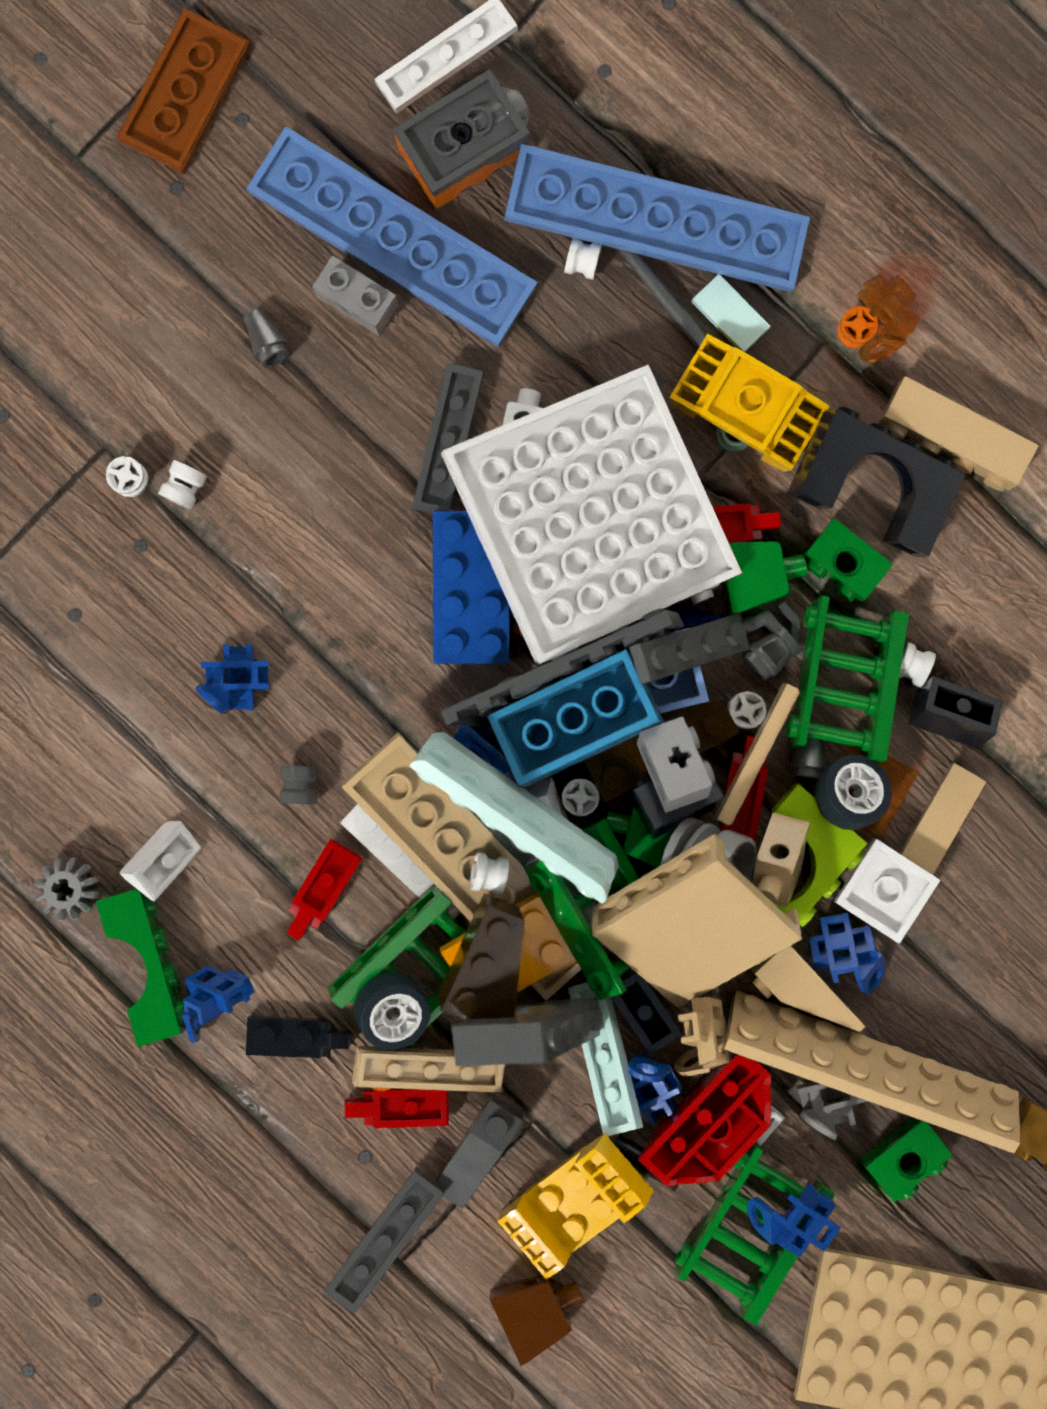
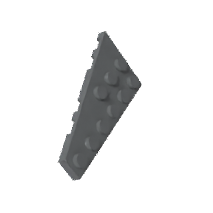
[440,608,684,727]

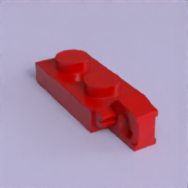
[712,503,781,543]
[718,735,768,842]
[286,838,363,941]
[344,1088,449,1129]

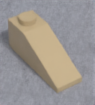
[750,946,865,1032]

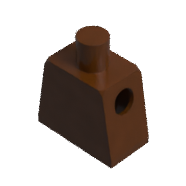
[490,1274,585,1366]

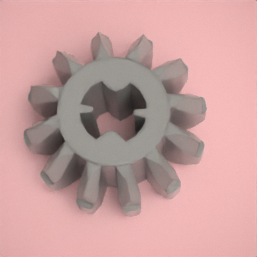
[34,857,100,921]

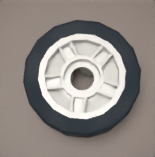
[815,754,892,830]
[354,972,430,1050]

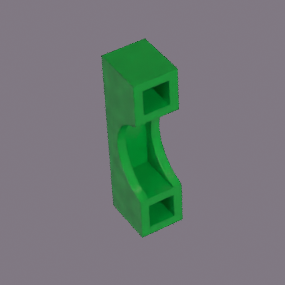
[95,889,186,1047]

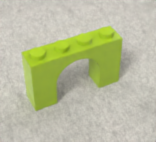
[769,784,868,958]

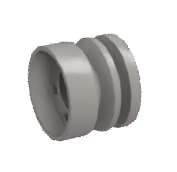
[661,817,757,882]

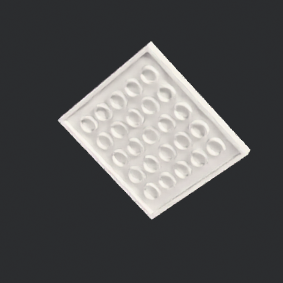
[441,365,742,665]

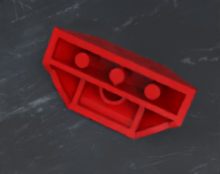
[638,1053,771,1186]

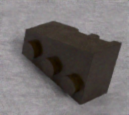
[437,893,525,1021]

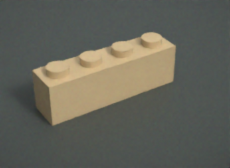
[878,376,1039,491]

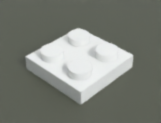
[834,838,940,944]

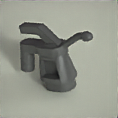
[742,601,832,682]

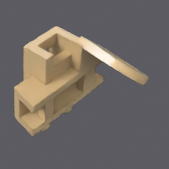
[674,997,730,1076]

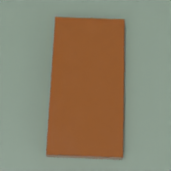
[116,8,252,175]

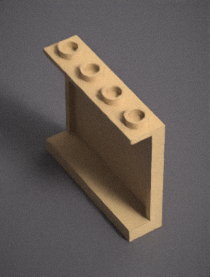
[591,834,802,1008]

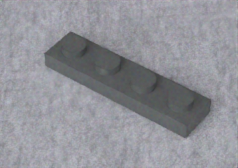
[412,363,484,514]
[629,613,750,684]
[324,1168,446,1314]

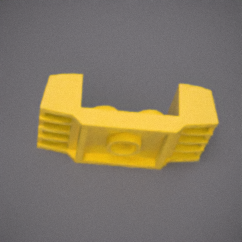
[669,333,830,472]
[497,1133,654,1279]

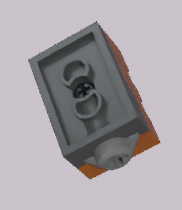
[393,69,530,209]

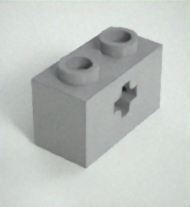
[312,255,399,336]
[637,716,715,813]

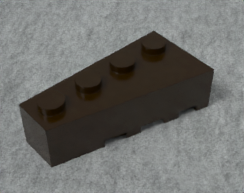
[583,699,740,803]

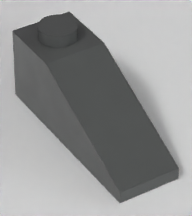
[435,1093,523,1209]

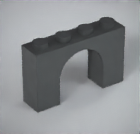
[452,997,603,1066]

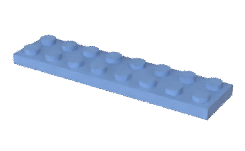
[246,126,538,348]
[504,144,810,292]

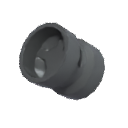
[279,766,318,804]

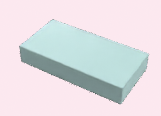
[691,274,771,352]

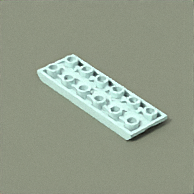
[409,732,618,904]

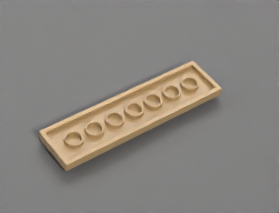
[341,732,581,1001]
[724,990,1021,1153]

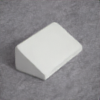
[119,821,202,901]

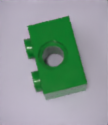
[803,518,893,603]
[859,1117,953,1203]

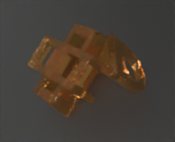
[857,274,920,362]

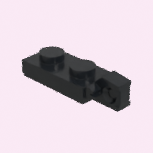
[246,1016,351,1058]

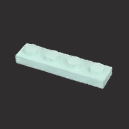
[568,983,643,1136]

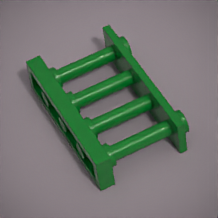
[786,596,909,763]
[523,818,639,1000]
[327,884,466,1048]
[674,1142,835,1326]

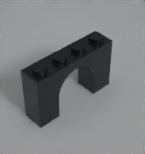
[787,406,965,557]

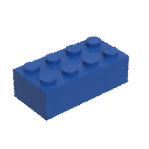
[433,511,510,664]

